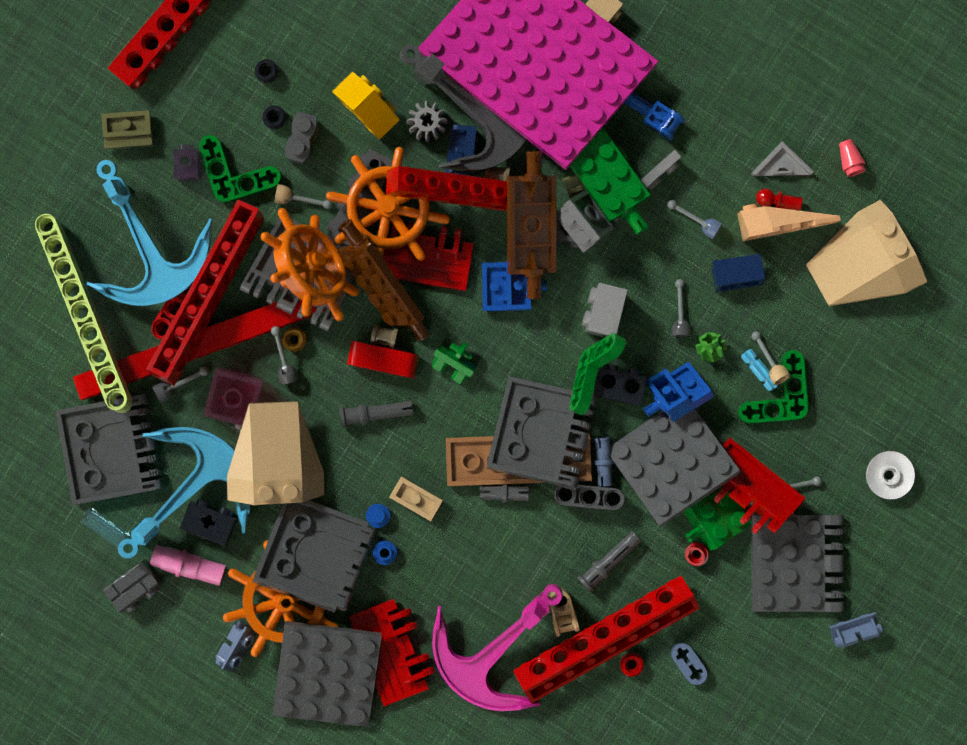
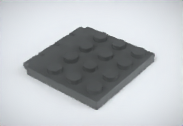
[252,500,376,613]

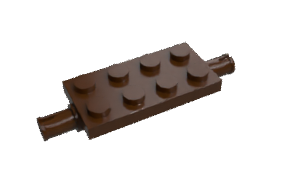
[507,151,556,299]
[337,219,431,341]

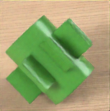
[695,332,727,362]

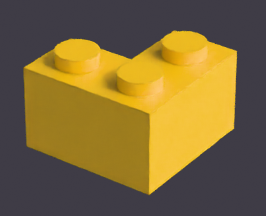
[332,72,400,140]

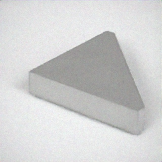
[751,141,814,176]

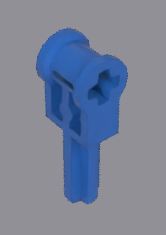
[624,92,685,141]

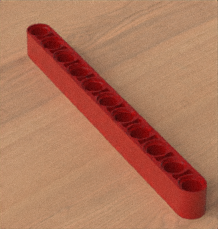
[73,300,325,400]

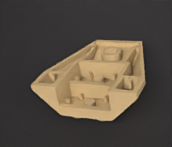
[806,200,927,306]
[227,401,324,505]

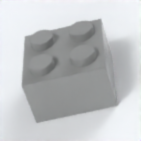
[582,283,627,337]

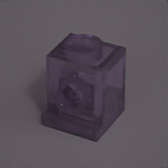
[173,145,201,181]

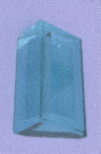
[82,508,130,548]

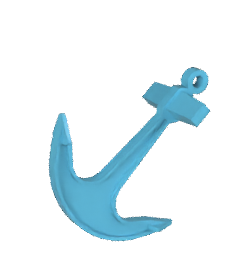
[86,160,213,306]
[118,427,250,559]

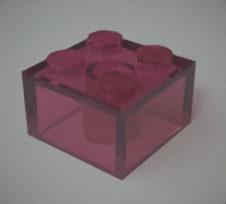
[203,366,264,426]

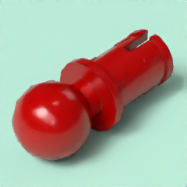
[756,188,802,211]

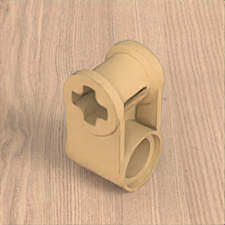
[549,588,580,637]

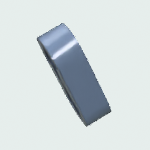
[671,642,707,685]

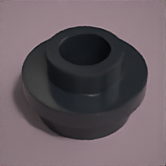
[255,59,279,84]
[262,105,287,130]

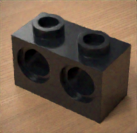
[593,364,647,406]

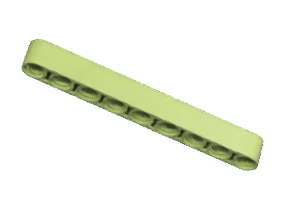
[35,214,133,413]

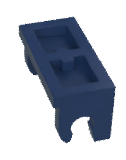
[446,125,477,176]
[712,254,765,293]

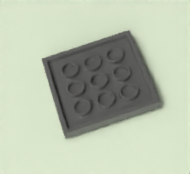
[610,409,741,528]
[272,621,382,727]

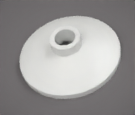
[866,451,915,499]

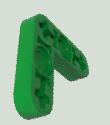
[199,135,282,203]
[569,333,626,415]
[737,350,808,423]

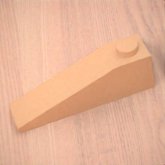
[737,204,841,242]

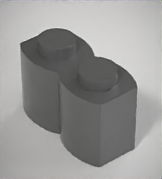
[285,111,319,166]

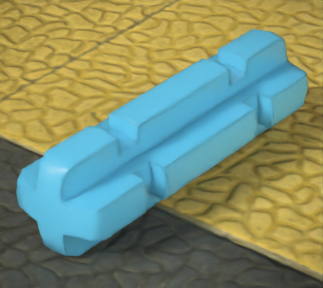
[741,349,778,391]

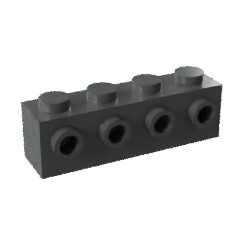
[326,149,393,246]

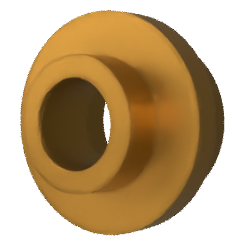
[282,328,306,352]

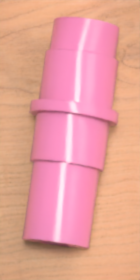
[150,544,226,586]

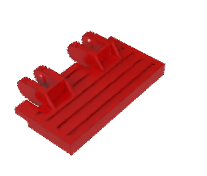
[383,220,474,291]
[714,438,805,534]
[349,599,435,706]

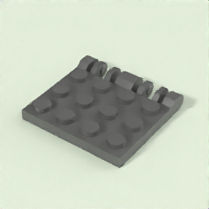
[240,218,356,332]
[486,376,597,490]
[55,394,164,505]
[751,515,844,612]

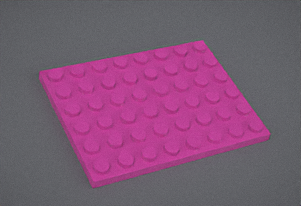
[418,0,658,170]

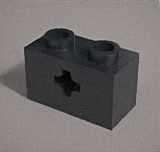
[179,498,238,546]

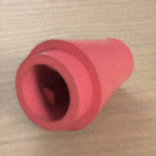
[839,139,866,177]

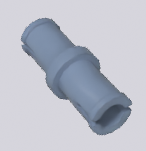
[594,437,614,487]

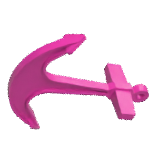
[432,584,563,711]

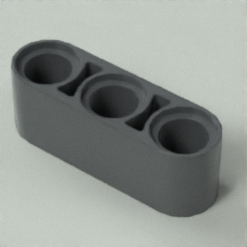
[554,484,624,510]

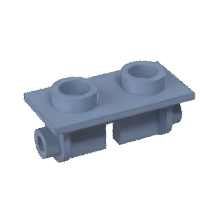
[830,612,883,648]
[215,620,256,672]

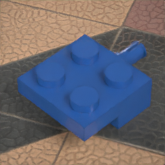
[482,262,547,311]
[643,362,714,422]

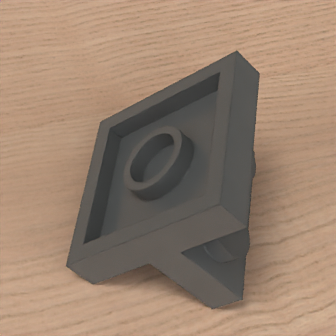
[556,190,618,253]

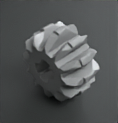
[407,101,448,142]

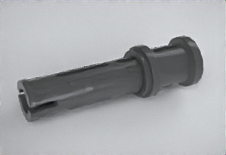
[339,400,413,428]
[577,531,642,593]

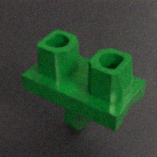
[432,341,478,384]

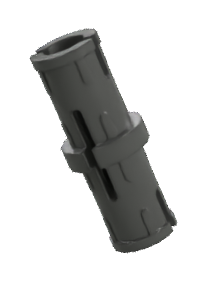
[480,484,529,503]

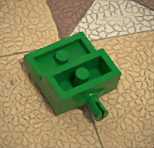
[684,485,752,551]

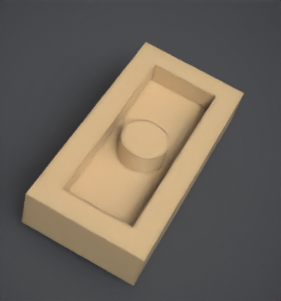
[389,476,443,521]

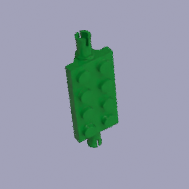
[570,128,650,235]

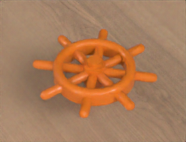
[326,147,450,261]
[260,208,359,321]
[223,540,339,657]

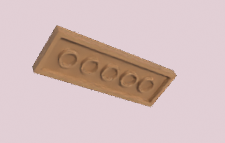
[446,433,592,486]

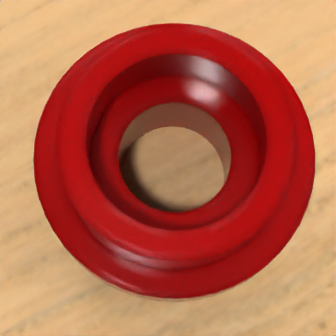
[685,542,709,566]
[620,652,644,677]

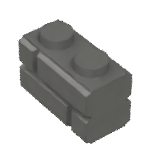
[103,560,162,613]

